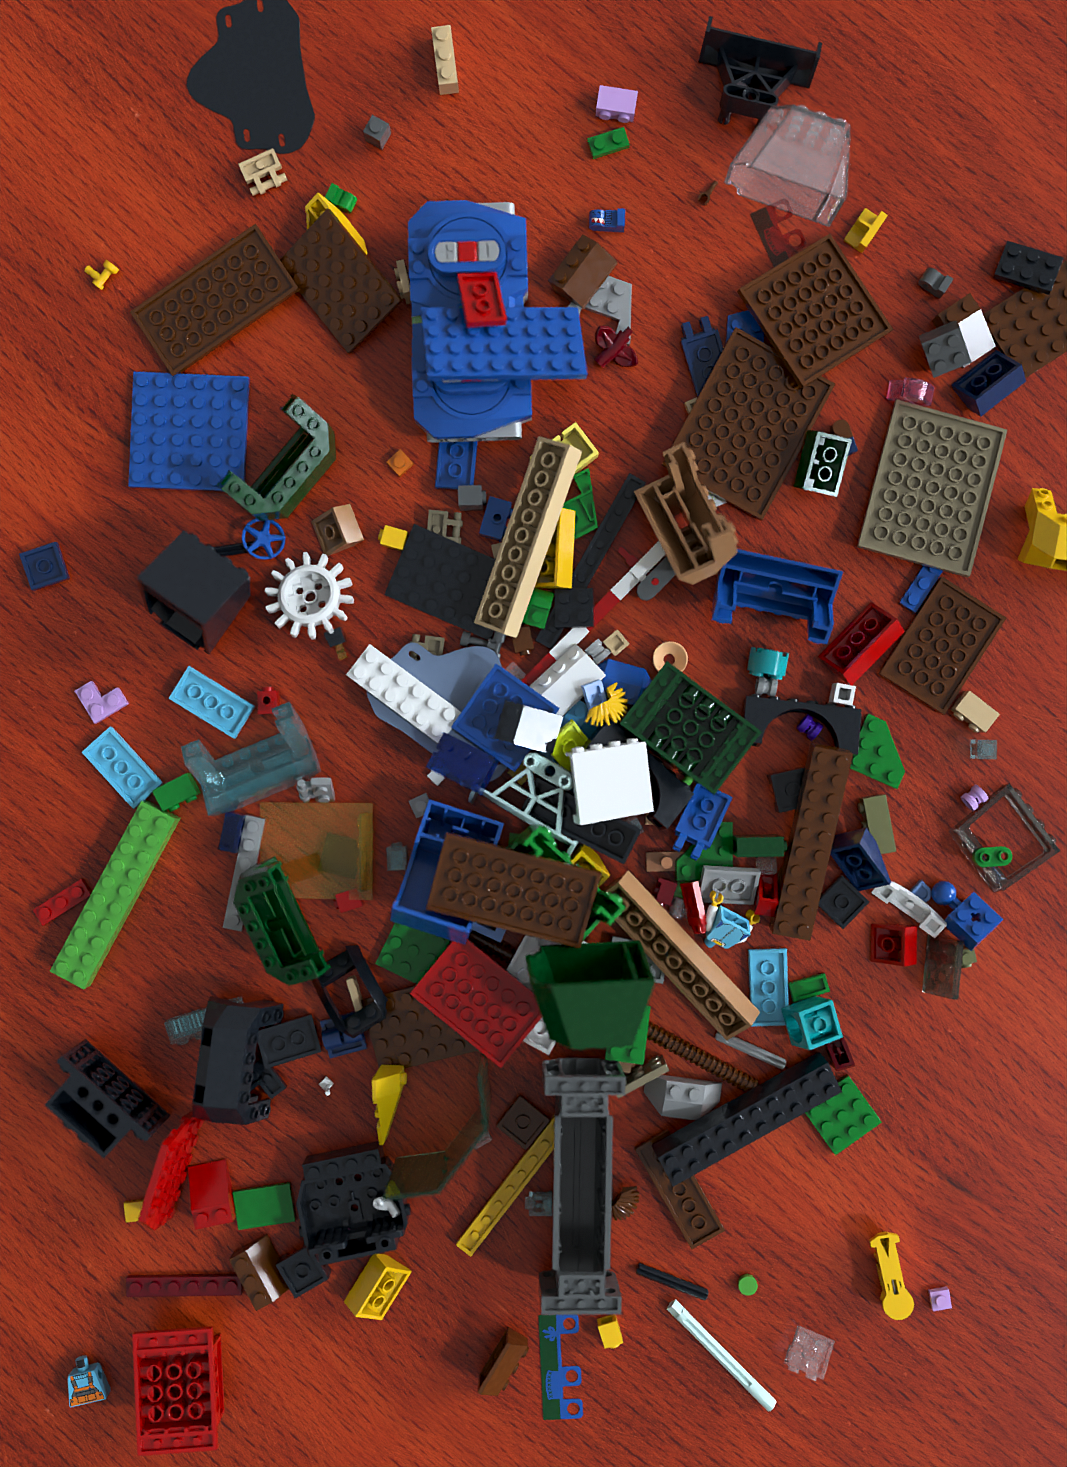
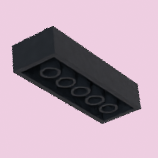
[521,777,642,864]

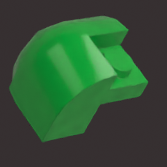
[522,588,554,629]

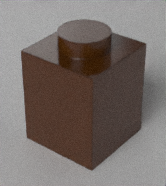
[512,626,534,656]

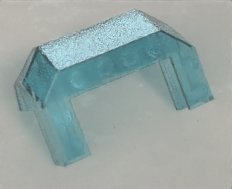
[181,702,321,816]

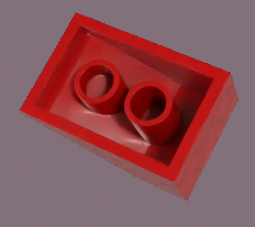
[188,1159,236,1230]

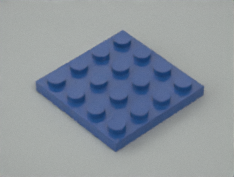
[451,663,560,772]

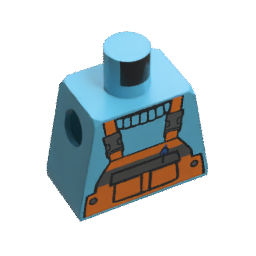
[68,1355,111,1407]

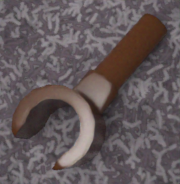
[698,181,718,205]

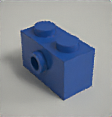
[479,496,514,542]

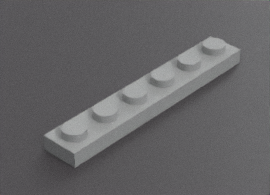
[223,815,266,931]

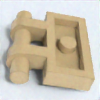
[238,148,287,196]

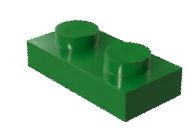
[587,127,630,159]

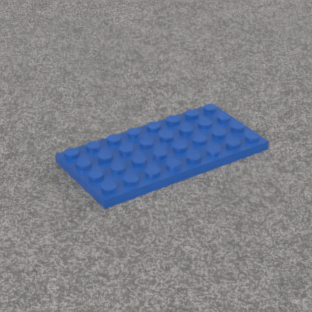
[420,307,587,381]

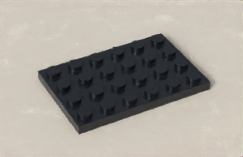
[384,524,496,640]

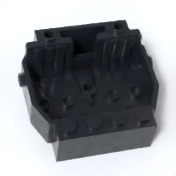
[296,1141,411,1266]

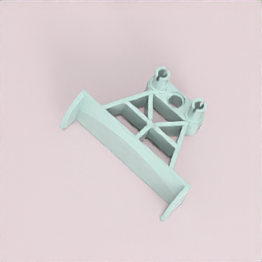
[468,752,579,856]

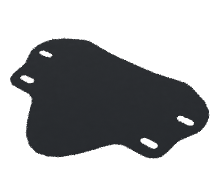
[187,0,315,154]

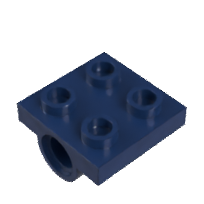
[320,1011,368,1059]

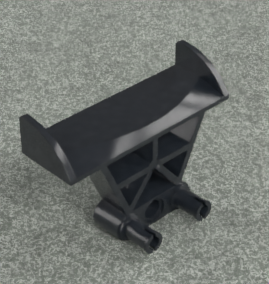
[698,16,822,134]

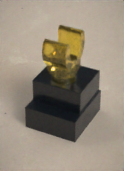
[324,627,348,660]

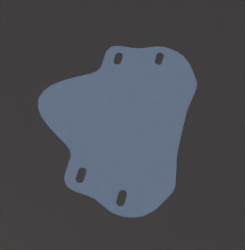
[367,643,507,783]

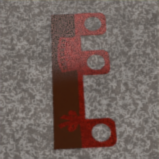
[750,199,806,267]

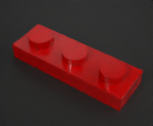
[33,878,92,926]

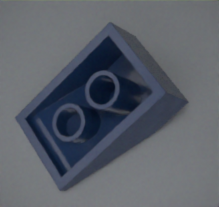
[830,828,891,891]

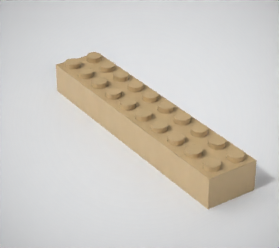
[474,436,582,638]

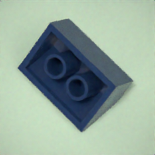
[951,350,1026,417]

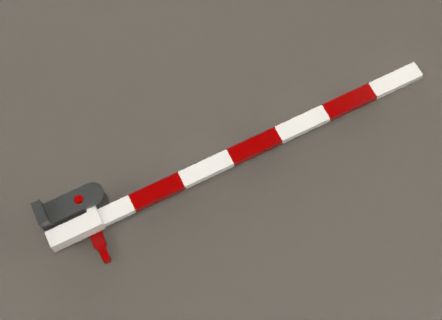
[427,541,676,786]

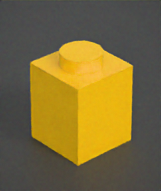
[378,525,409,552]
[597,1314,623,1349]

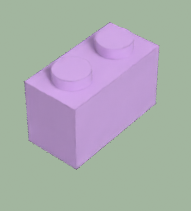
[595,85,638,123]

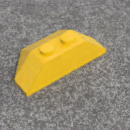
[305,193,368,255]

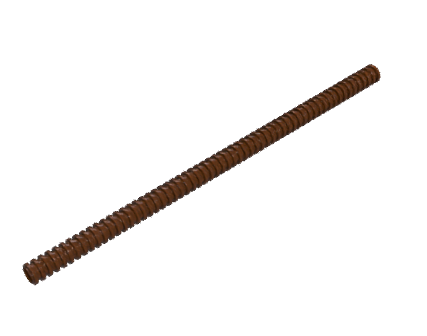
[468,929,758,1092]

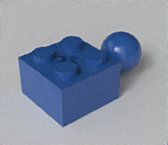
[931,881,1003,951]

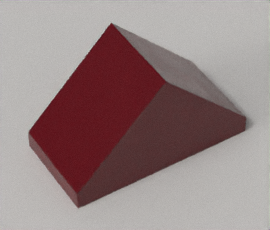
[825,1034,855,1071]

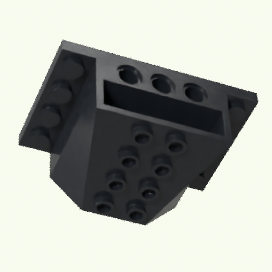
[45,1039,171,1158]

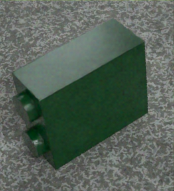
[733,834,787,857]

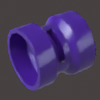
[796,714,823,741]

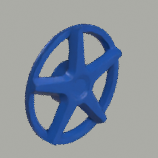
[242,518,286,560]

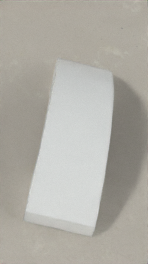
[871,881,947,938]

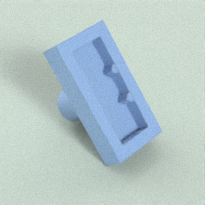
[581,679,607,723]

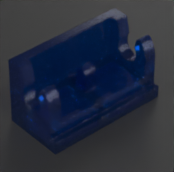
[218,810,247,853]

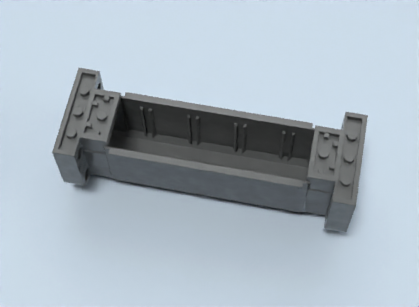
[538,1058,626,1315]

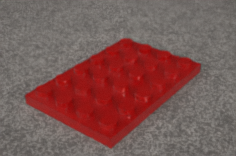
[410,938,542,1068]

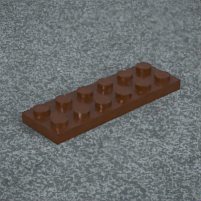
[634,1129,725,1249]

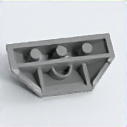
[644,1075,722,1120]

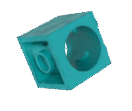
[781,996,843,1050]

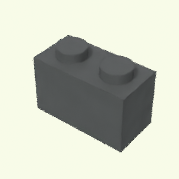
[458,485,487,511]

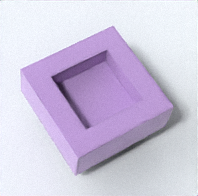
[928,1286,952,1311]

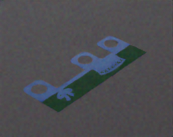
[538,1315,583,1420]

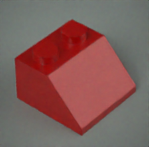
[871,923,917,967]

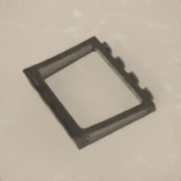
[948,783,1060,892]

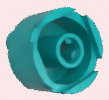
[747,647,789,680]

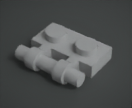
[296,778,335,803]

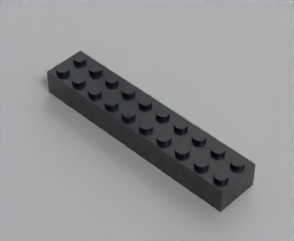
[651,1052,842,1187]

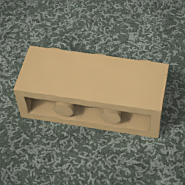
[431,25,459,95]

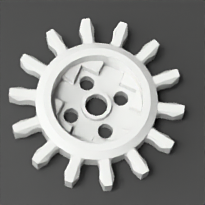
[265,552,354,640]

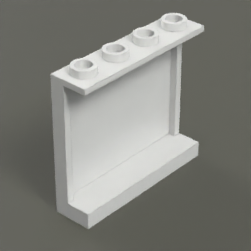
[565,738,654,825]

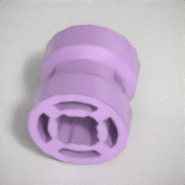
[960,784,989,811]

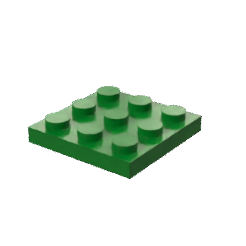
[375,923,450,984]
[805,1074,882,1156]

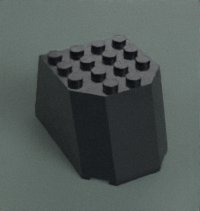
[137,530,251,654]

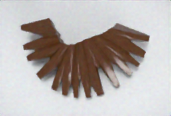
[611,1186,639,1221]

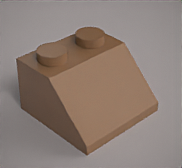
[311,504,364,556]

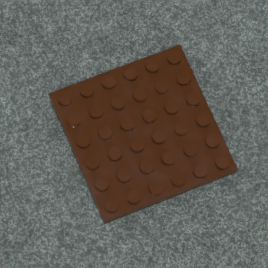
[737,234,893,389]

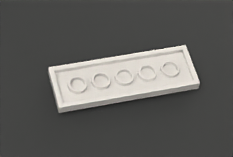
[346,644,461,745]

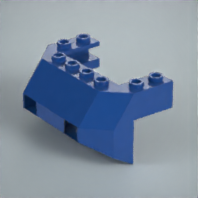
[712,549,844,644]

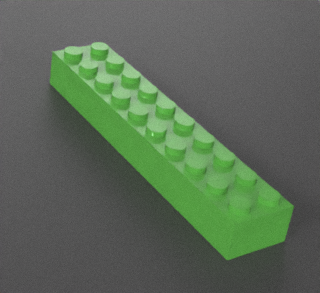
[50,800,181,990]

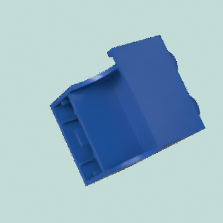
[390,799,504,945]

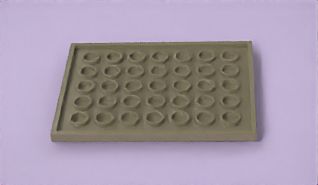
[857,399,1007,578]

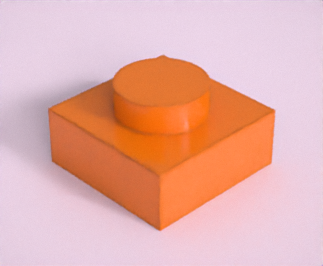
[386,449,414,477]

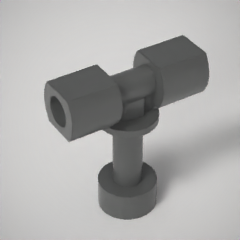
[460,631,506,660]

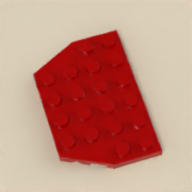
[138,1111,204,1231]

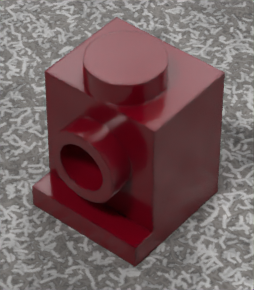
[652,876,677,907]

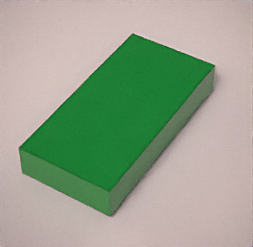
[788,972,830,1002]

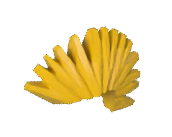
[585,682,628,726]

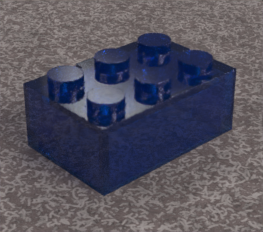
[426,732,499,796]

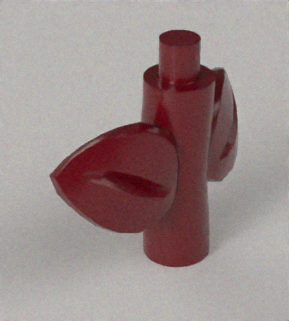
[594,326,638,368]

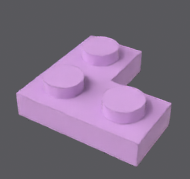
[75,681,129,724]

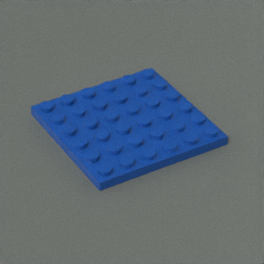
[128,372,250,492]

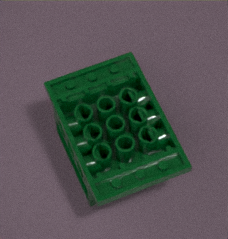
[620,661,762,795]

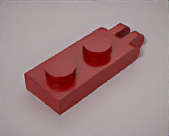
[680,881,707,934]

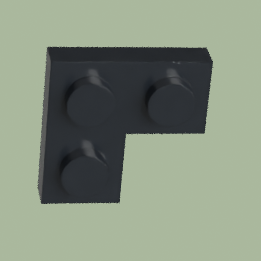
[250,1058,287,1099]

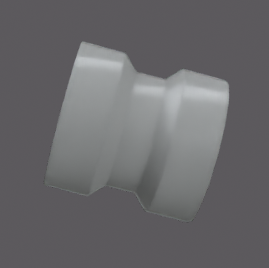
[584,638,611,665]
[755,676,778,696]

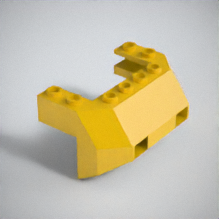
[1017,488,1067,571]

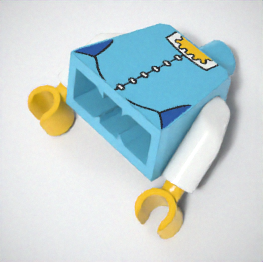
[704,891,760,949]

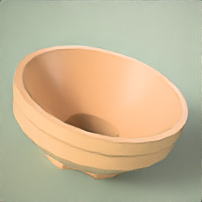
[653,642,688,672]

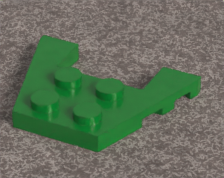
[562,468,598,540]

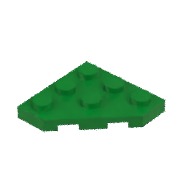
[850,714,905,789]
[675,822,733,880]

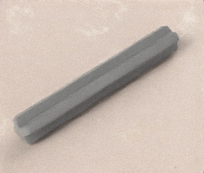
[715,1031,787,1069]

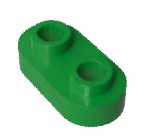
[972,846,1013,867]

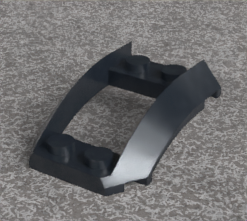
[312,945,388,1038]

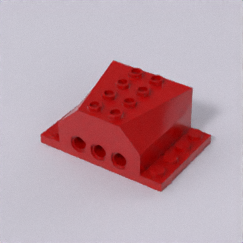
[132,1326,225,1456]

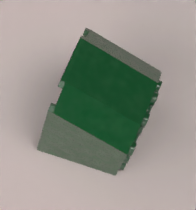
[525,940,655,1050]

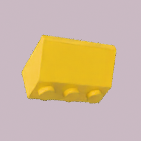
[344,1253,412,1320]

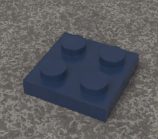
[19,542,70,591]

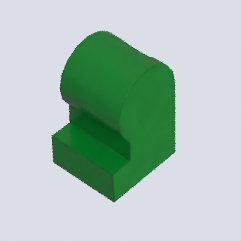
[325,183,358,214]

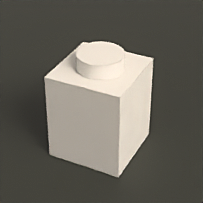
[829,683,856,706]

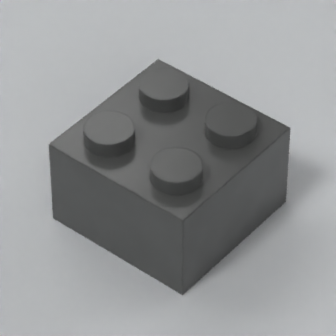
[919,320,972,378]

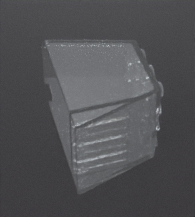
[724,105,851,227]

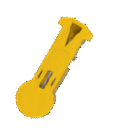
[869,1231,914,1320]

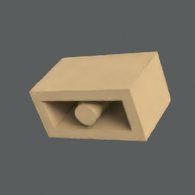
[950,691,1000,733]

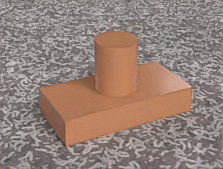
[646,851,684,872]

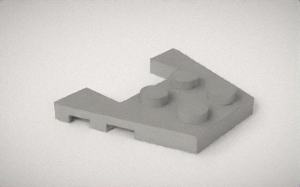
[568,276,632,346]

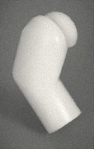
[373,1197,401,1218]

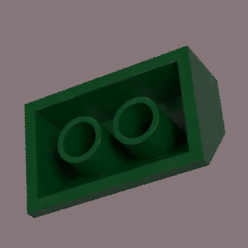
[793,430,852,497]

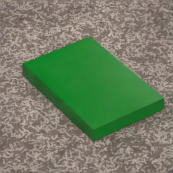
[233,1182,296,1230]

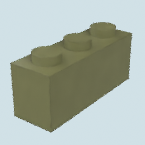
[857,794,896,854]

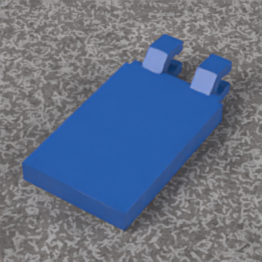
[672,783,733,861]

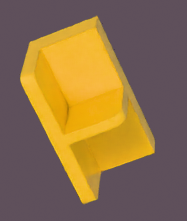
[844,208,888,253]

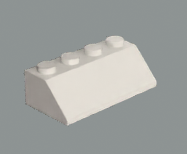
[529,643,606,716]

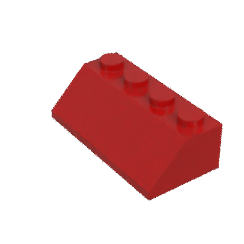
[818,602,905,686]

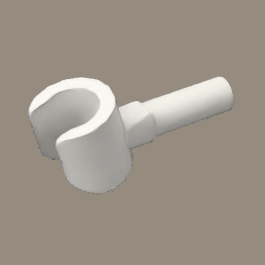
[319,1076,334,1096]

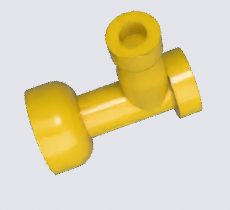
[85,260,119,290]

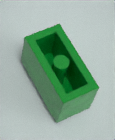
[152,773,201,812]

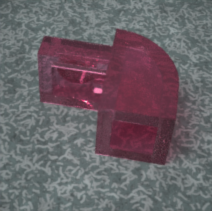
[886,377,935,406]

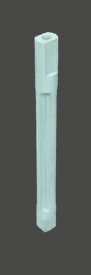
[667,1299,776,1412]

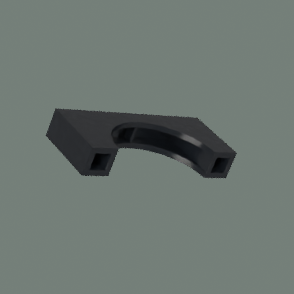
[582,718,694,830]

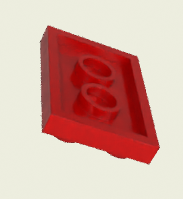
[457,272,507,328]

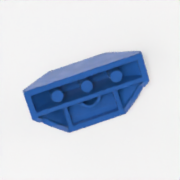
[597,659,652,706]

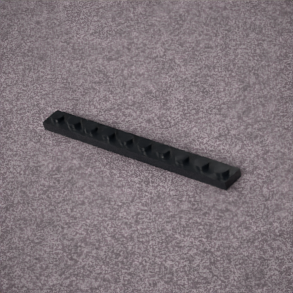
[535,473,646,650]

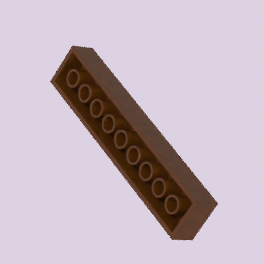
[769,743,853,941]

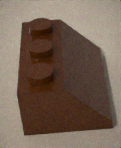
[548,234,618,309]
[229,1234,289,1311]
[477,1327,529,1396]

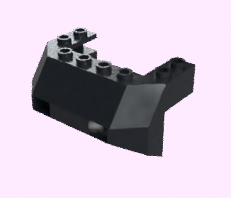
[192,996,284,1125]

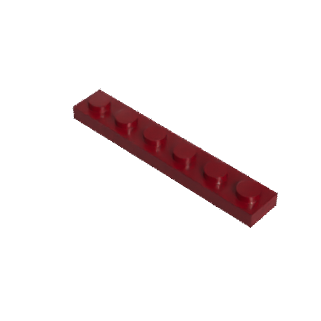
[126,1274,243,1297]

